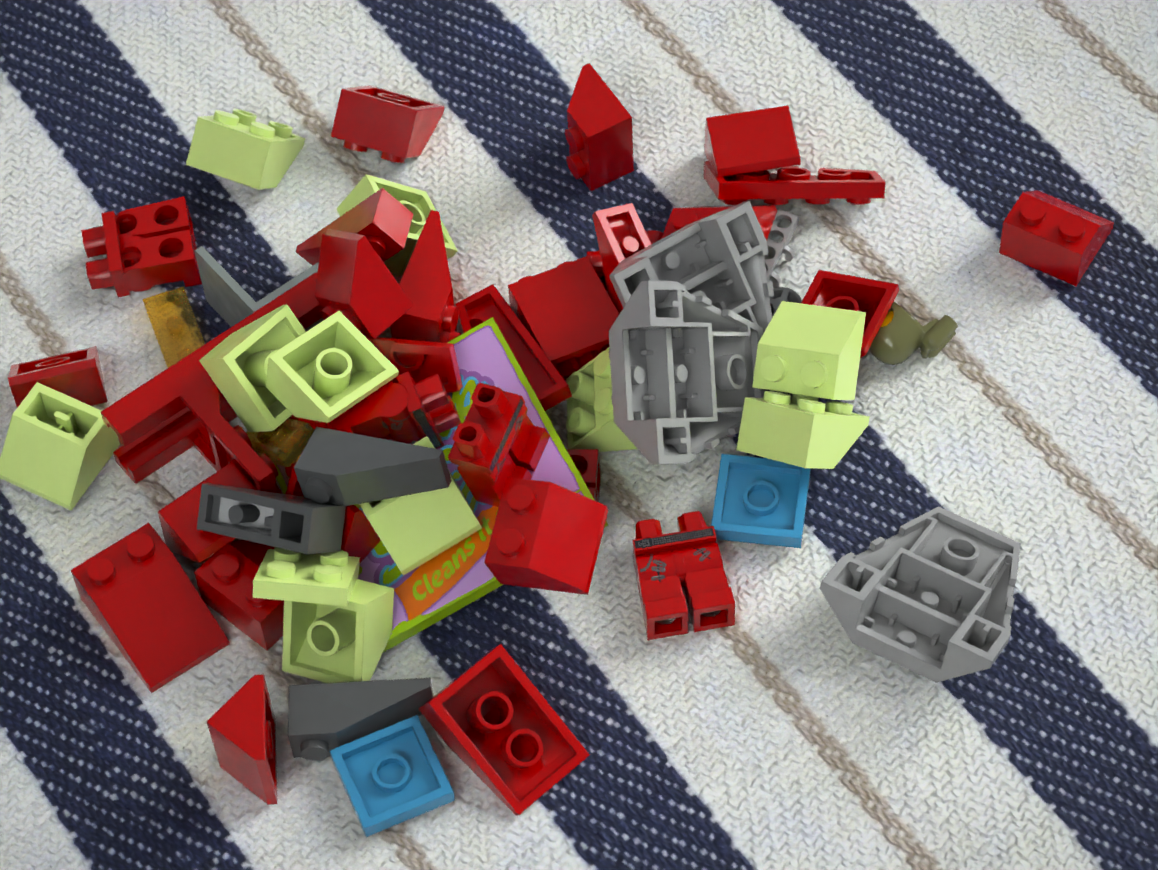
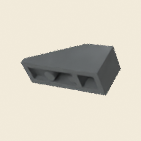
[294,427,452,506]
[197,483,346,554]
[288,678,434,761]

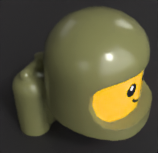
[869,302,958,365]

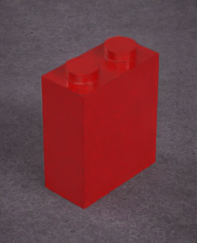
[508,256,619,381]

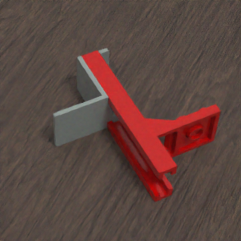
[101,246,324,493]

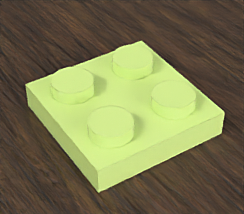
[252,547,360,606]

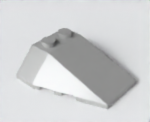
[609,201,774,334]
[609,280,766,465]
[820,506,1020,683]

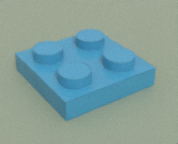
[711,454,811,548]
[329,715,455,837]

